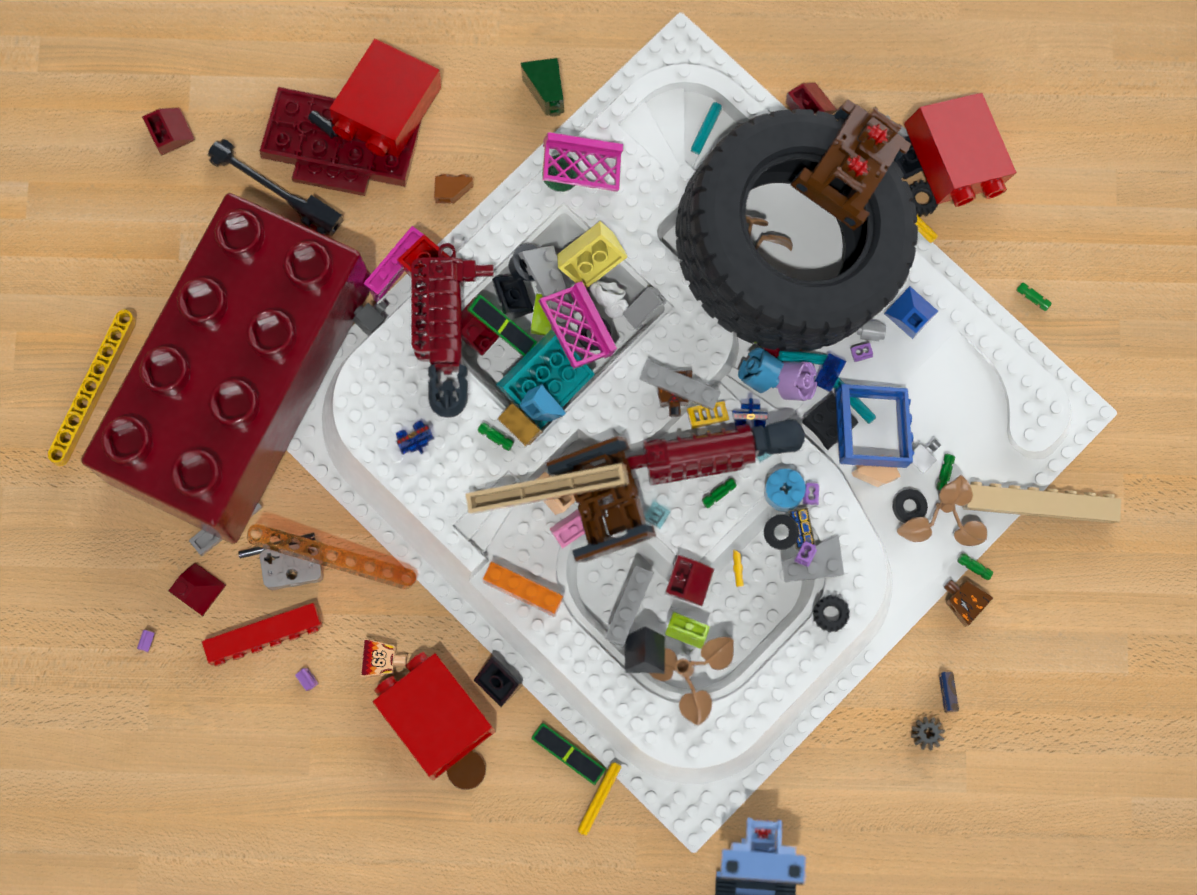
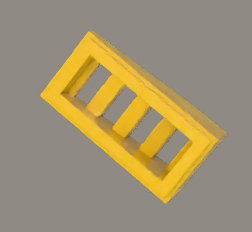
[687,401,729,430]

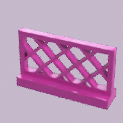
[542,132,623,192]
[363,226,424,302]
[539,281,617,369]

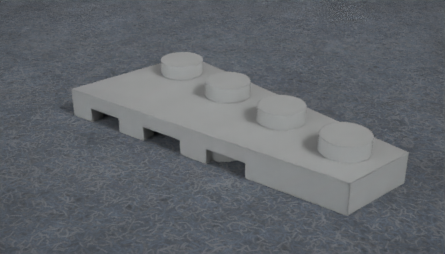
[518,246,575,324]

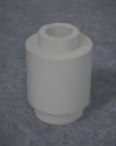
[857,321,886,342]

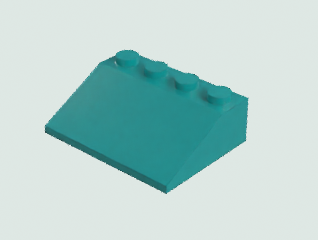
[496,330,595,428]

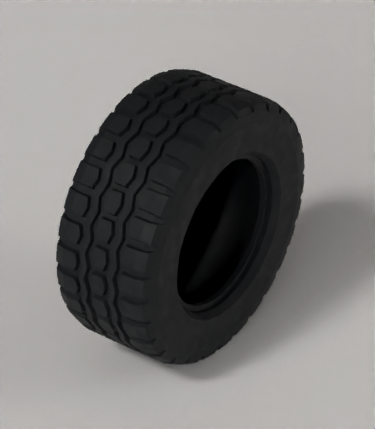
[675,109,918,352]

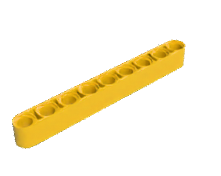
[47,309,136,467]

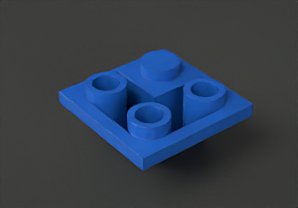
[884,286,938,339]

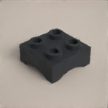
[802,394,859,450]

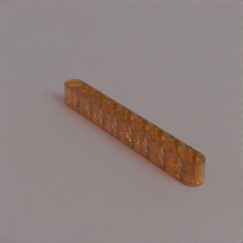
[247,524,416,589]

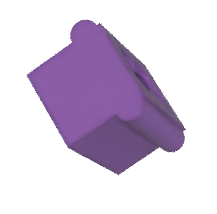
[850,343,873,362]
[803,483,819,505]
[794,541,817,567]
[137,630,155,652]
[295,668,319,691]

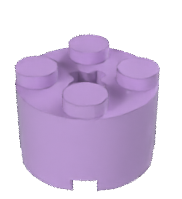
[775,361,817,401]

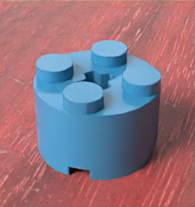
[738,348,784,393]
[764,469,806,512]

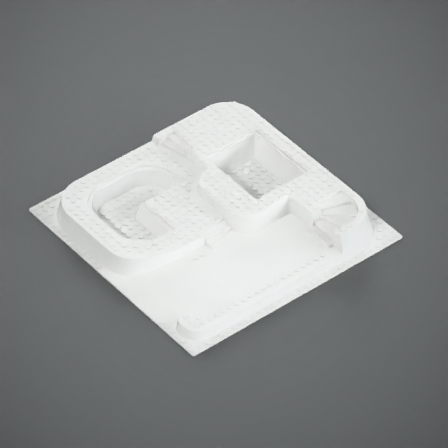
[286,13,1117,853]

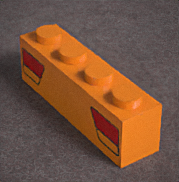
[482,561,563,617]

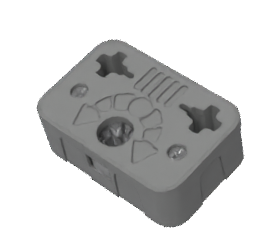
[260,542,324,590]

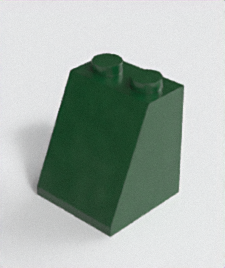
[521,58,564,117]

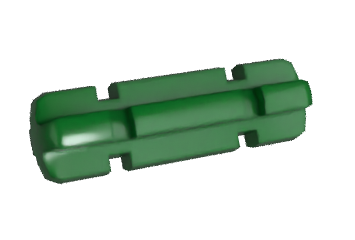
[1017,282,1052,311]
[477,422,514,451]
[936,454,955,491]
[702,478,737,508]
[957,554,993,580]

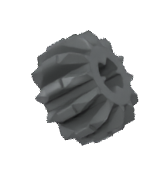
[911,717,945,751]

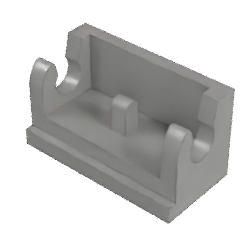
[623,286,667,329]

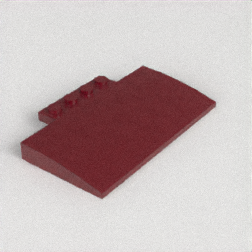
[259,87,422,196]

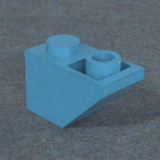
[519,384,566,422]

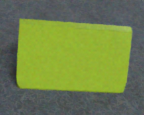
[531,293,552,336]
[665,612,710,649]

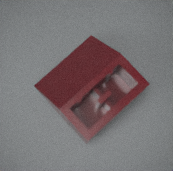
[786,82,837,114]
[142,108,195,156]
[461,297,499,356]
[665,555,714,606]

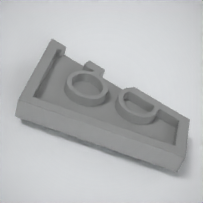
[782,536,844,583]

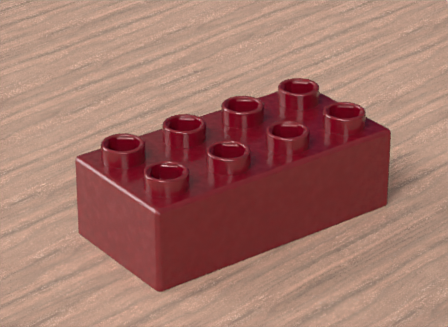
[81,193,371,544]

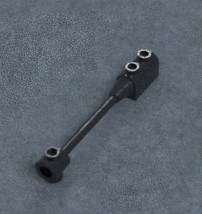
[208,139,344,236]

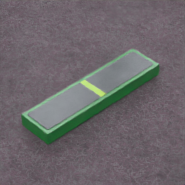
[467,294,537,357]
[531,723,606,786]

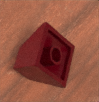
[168,563,226,616]

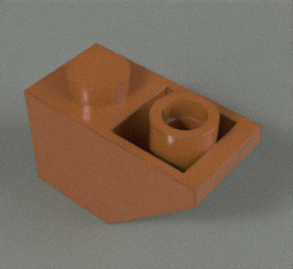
[434,174,474,204]

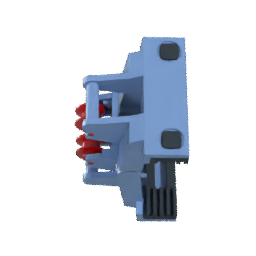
[715,818,806,895]

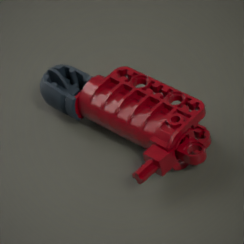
[411,243,494,418]
[627,419,805,485]

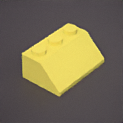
[557,221,627,289]

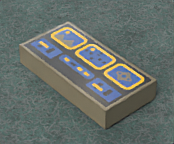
[788,507,816,550]

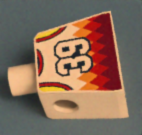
[361,639,407,678]

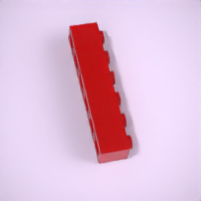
[201,603,323,667]

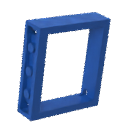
[835,384,915,468]

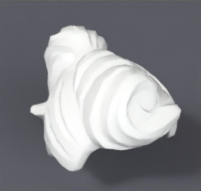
[590,281,628,319]

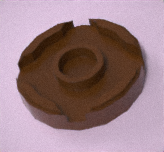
[447,751,486,790]

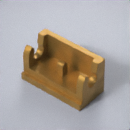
[497,403,544,446]

